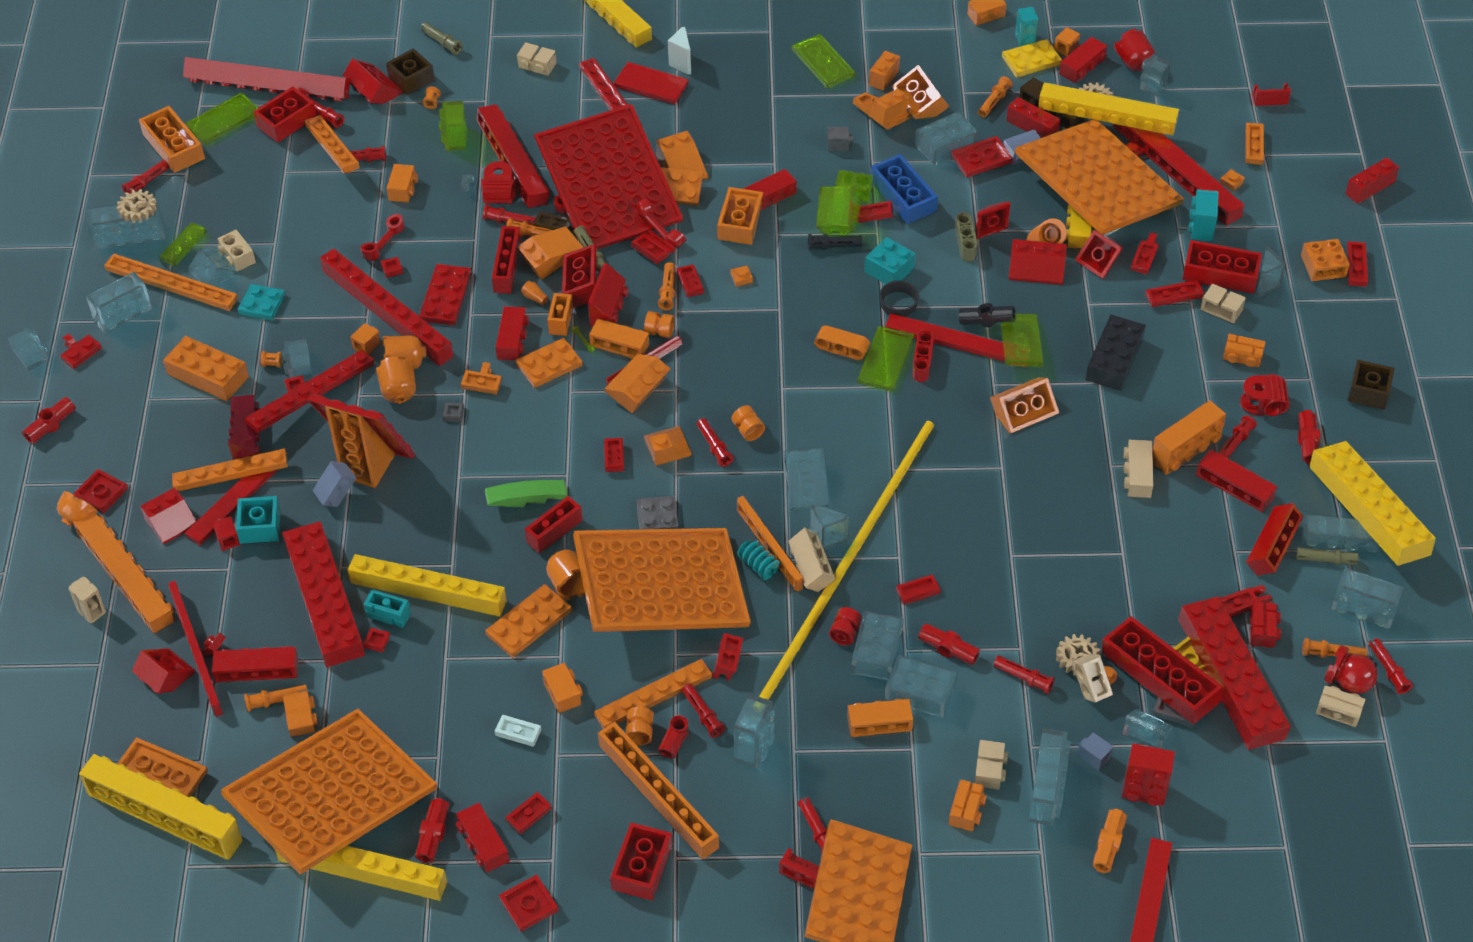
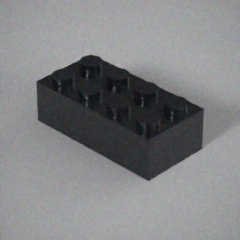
[1086,314,1146,391]

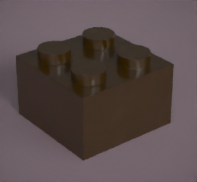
[386,48,435,95]
[1347,359,1395,410]

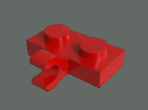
[60,334,102,369]

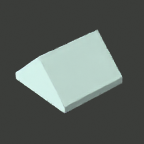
[668,27,691,75]

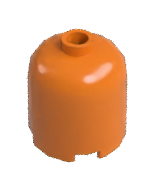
[383,335,426,370]
[376,356,416,404]
[546,549,585,600]

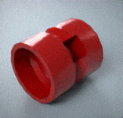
[829,607,863,646]

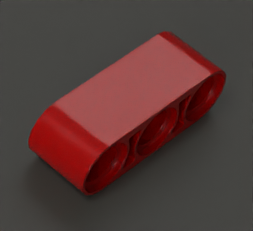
[912,330,934,382]

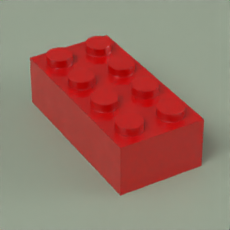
[1182,240,1262,294]

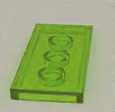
[792,34,855,88]
[185,92,258,145]
[1000,313,1043,367]
[857,326,914,392]

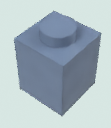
[1079,733,1114,771]

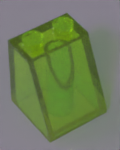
[816,186,862,235]

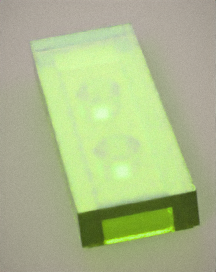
[160,222,207,266]

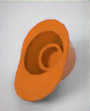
[1027,218,1067,244]

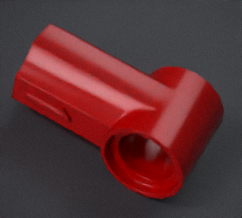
[658,715,689,759]

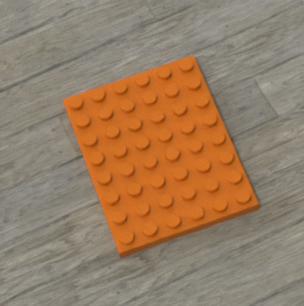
[1015,120,1184,235]
[573,528,751,632]
[221,709,437,875]

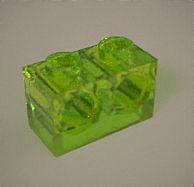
[835,170,873,202]

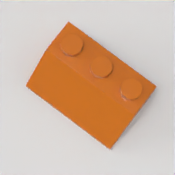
[892,65,949,119]
[604,354,671,414]
[990,377,1059,433]

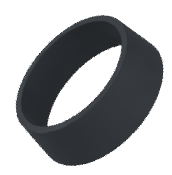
[879,281,919,317]

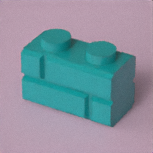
[1015,7,1038,47]
[364,589,411,628]

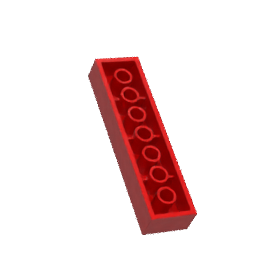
[282,521,365,668]
[1178,596,1291,750]

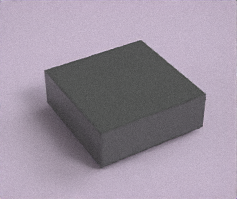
[443,403,464,422]

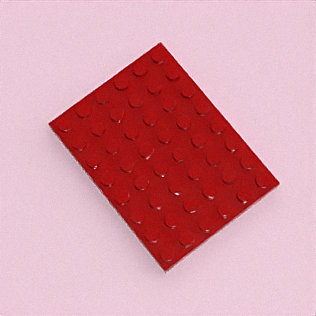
[534,104,683,250]

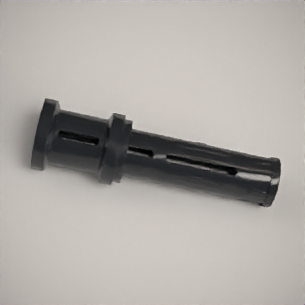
[808,234,862,250]

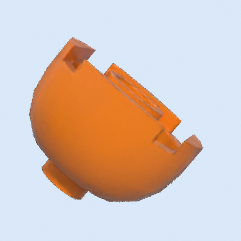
[57,491,98,527]

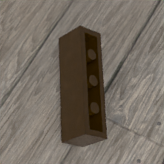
[1019,77,1085,129]

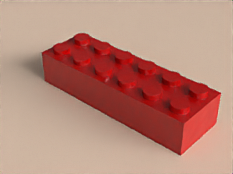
[1102,616,1223,725]

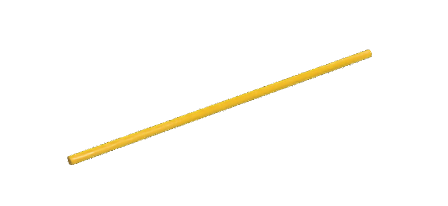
[753,421,934,712]

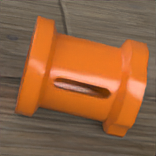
[422,87,441,109]
[260,351,283,368]

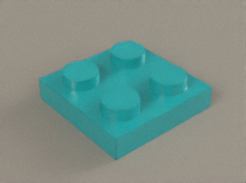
[237,284,285,321]

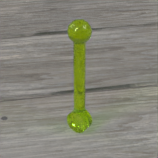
[572,326,595,353]

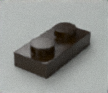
[534,212,572,231]

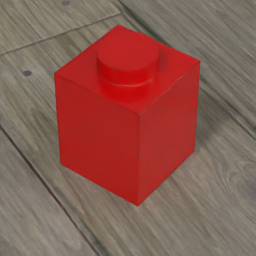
[212,516,240,551]

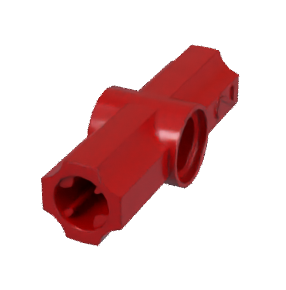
[22,397,76,444]
[1298,410,1320,464]
[918,623,980,665]
[415,798,450,864]

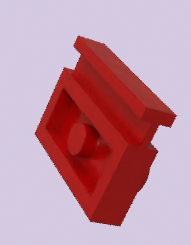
[631,230,675,264]

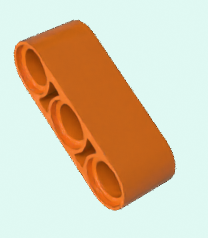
[814,325,870,360]

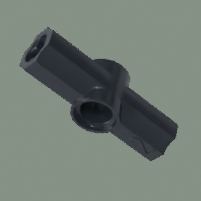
[959,303,1016,327]

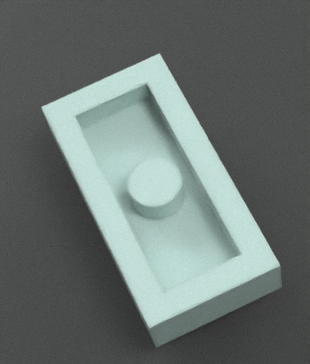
[495,715,541,747]

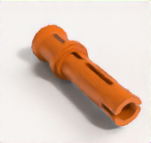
[977,76,1013,118]
[506,218,552,237]
[658,262,676,311]
[1302,638,1367,658]
[244,684,307,712]

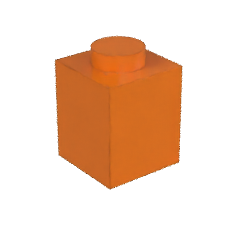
[1054,27,1080,56]
[350,323,381,355]

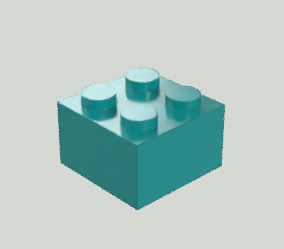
[1188,189,1218,242]
[864,237,916,284]
[236,496,281,544]

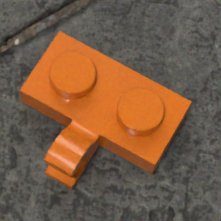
[461,362,502,395]

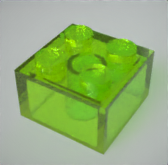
[439,101,466,151]

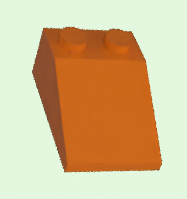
[656,131,708,180]
[717,187,763,245]
[517,227,584,280]

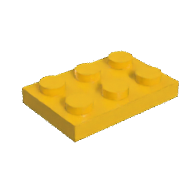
[1002,39,1062,78]

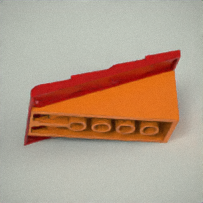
[307,394,415,488]

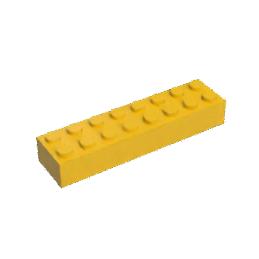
[1310,441,1436,566]
[79,754,243,860]

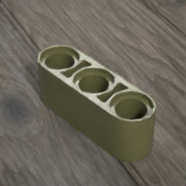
[955,212,977,262]

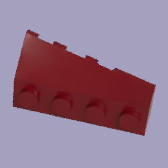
[228,395,261,460]

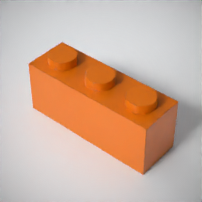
[589,319,649,358]
[847,699,913,737]

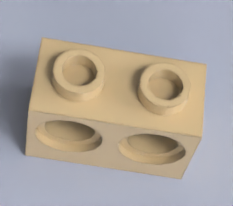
[217,230,256,272]
[1072,654,1113,702]

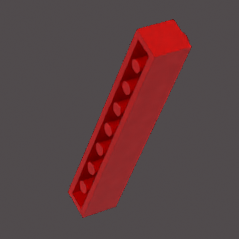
[476,104,550,208]

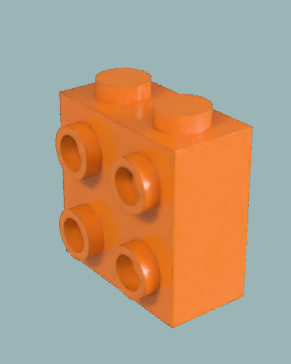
[1301,239,1350,281]

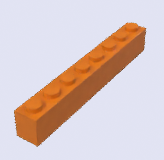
[73,510,175,634]
[598,721,719,860]

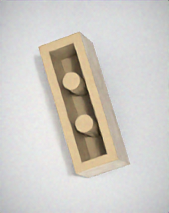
[1123,440,1153,498]
[788,528,835,592]

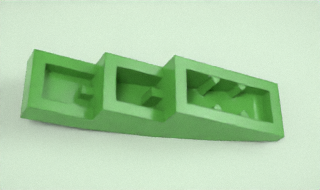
[485,480,568,507]

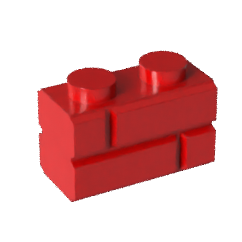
[1250,601,1281,648]

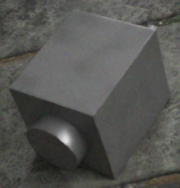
[828,127,852,152]

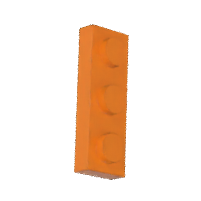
[1245,123,1264,165]

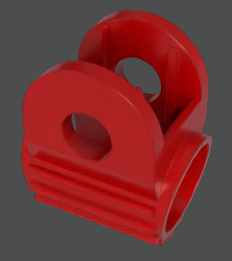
[481,161,516,204]
[1240,374,1290,416]

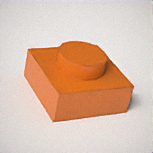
[1220,169,1245,191]
[730,266,753,287]

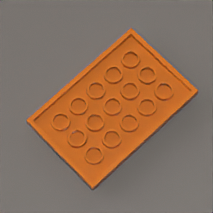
[804,819,912,942]

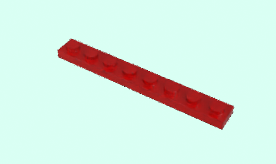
[245,350,374,433]

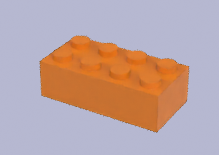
[139,106,205,173]
[163,335,249,401]
[1152,400,1226,475]

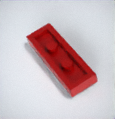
[1346,241,1368,287]
[1145,280,1204,308]

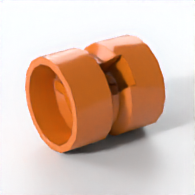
[644,311,675,338]
[731,405,765,441]
[625,706,654,746]

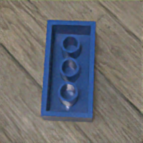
[870,154,938,224]

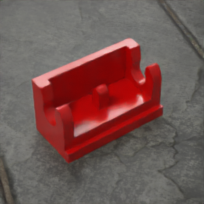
[1251,83,1291,106]
[712,633,743,681]
[779,848,819,889]

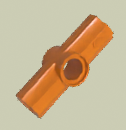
[1092,808,1127,873]

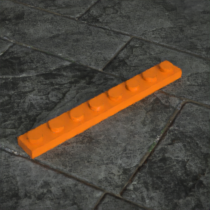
[104,254,238,311]

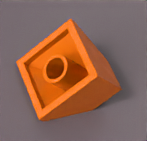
[644,426,692,466]

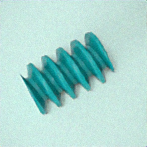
[737,540,781,580]

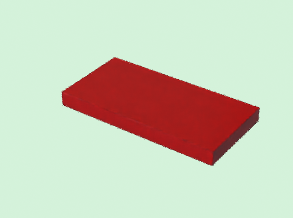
[614,62,689,105]

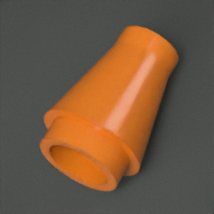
[521,281,549,305]

